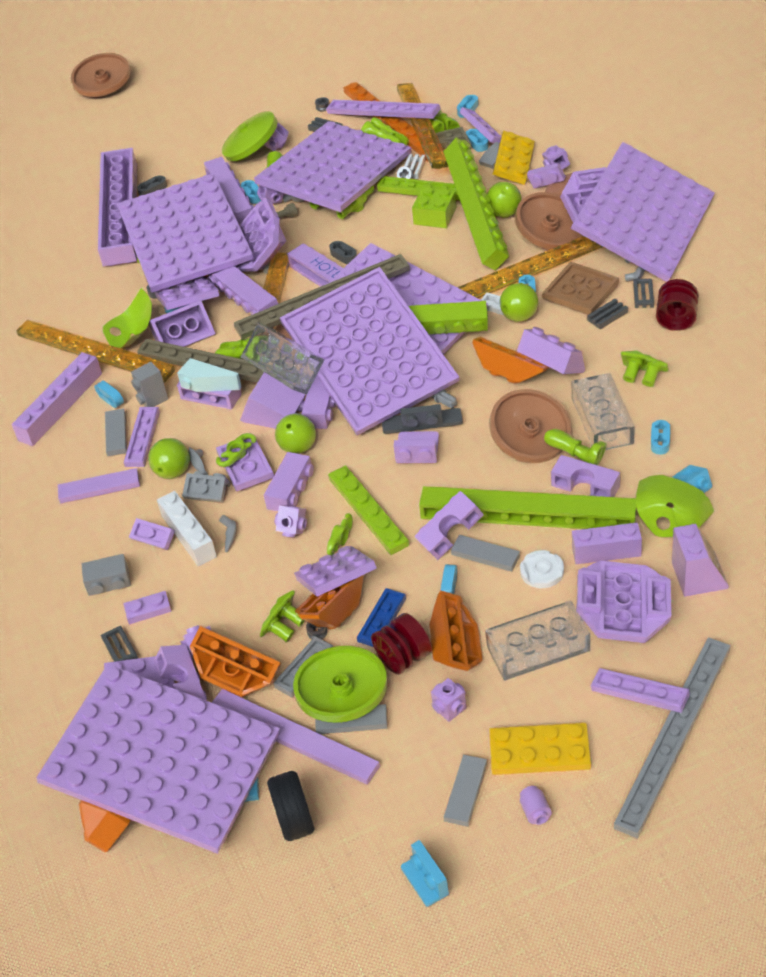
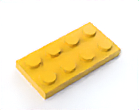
[492,130,535,185]
[489,723,591,775]

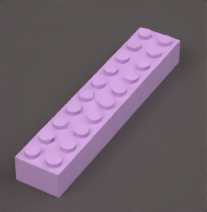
[98,147,137,266]

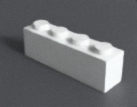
[157,491,217,567]

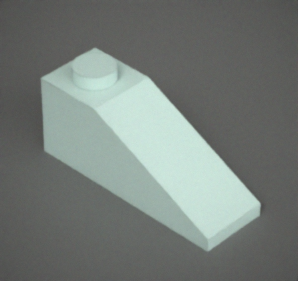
[177,358,242,392]

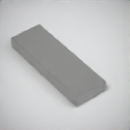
[105,408,127,456]
[451,535,520,572]
[273,636,333,698]
[315,704,387,734]
[444,754,487,827]

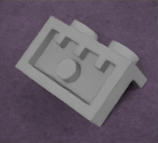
[182,471,231,503]

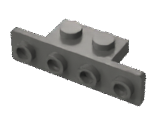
[382,404,463,434]

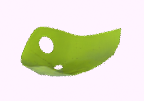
[103,288,152,350]
[636,475,714,537]

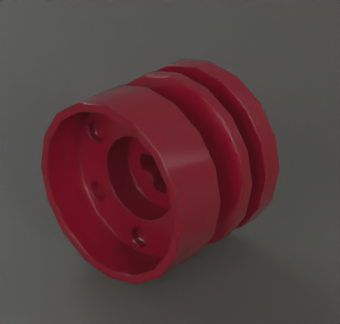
[656,279,699,331]
[371,613,432,675]

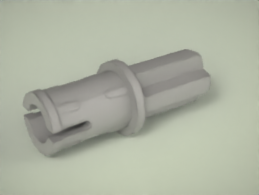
[431,389,457,408]

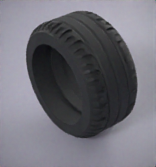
[267,771,315,841]

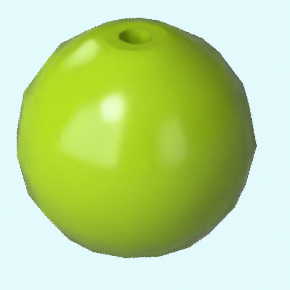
[487,182,522,218]
[499,283,538,322]
[275,413,316,454]
[148,438,190,479]

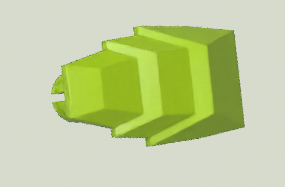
[621,350,669,387]
[260,590,305,643]

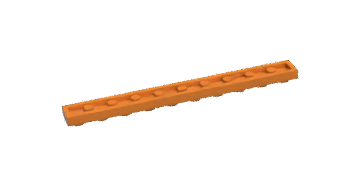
[343,82,441,161]

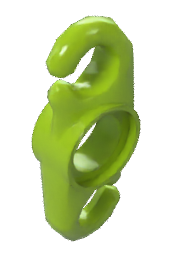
[216,433,256,467]
[327,513,353,555]

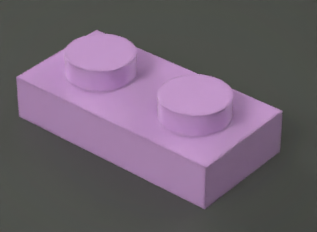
[527,163,566,188]
[129,518,175,550]
[123,591,172,625]

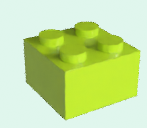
[412,187,457,228]

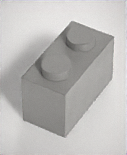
[131,362,168,407]
[81,554,131,596]

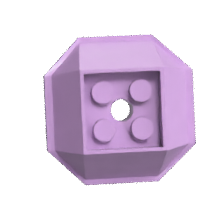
[560,167,606,223]
[235,197,286,272]
[576,560,672,643]

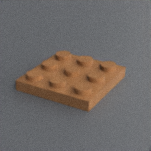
[542,261,619,314]

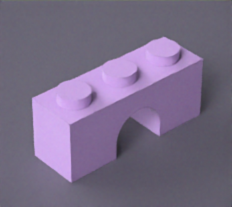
[551,455,620,497]
[414,491,484,560]
[154,645,207,700]

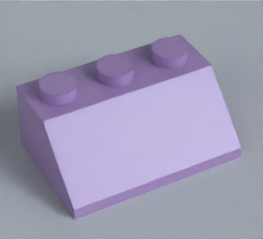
[148,300,216,347]
[517,327,585,374]

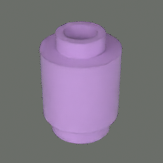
[520,786,552,825]

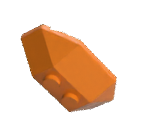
[472,336,549,383]
[295,575,364,629]
[429,590,483,671]
[190,626,281,698]
[79,800,131,853]

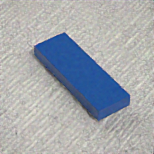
[357,588,406,647]

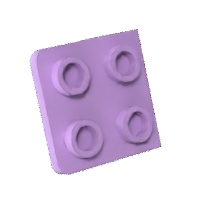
[394,431,439,463]

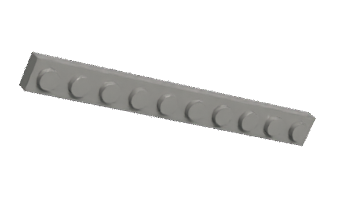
[614,637,731,839]

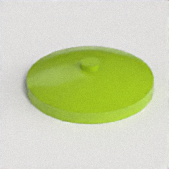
[222,111,278,161]
[293,646,387,723]

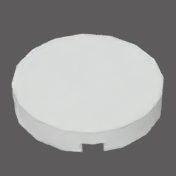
[520,550,564,589]

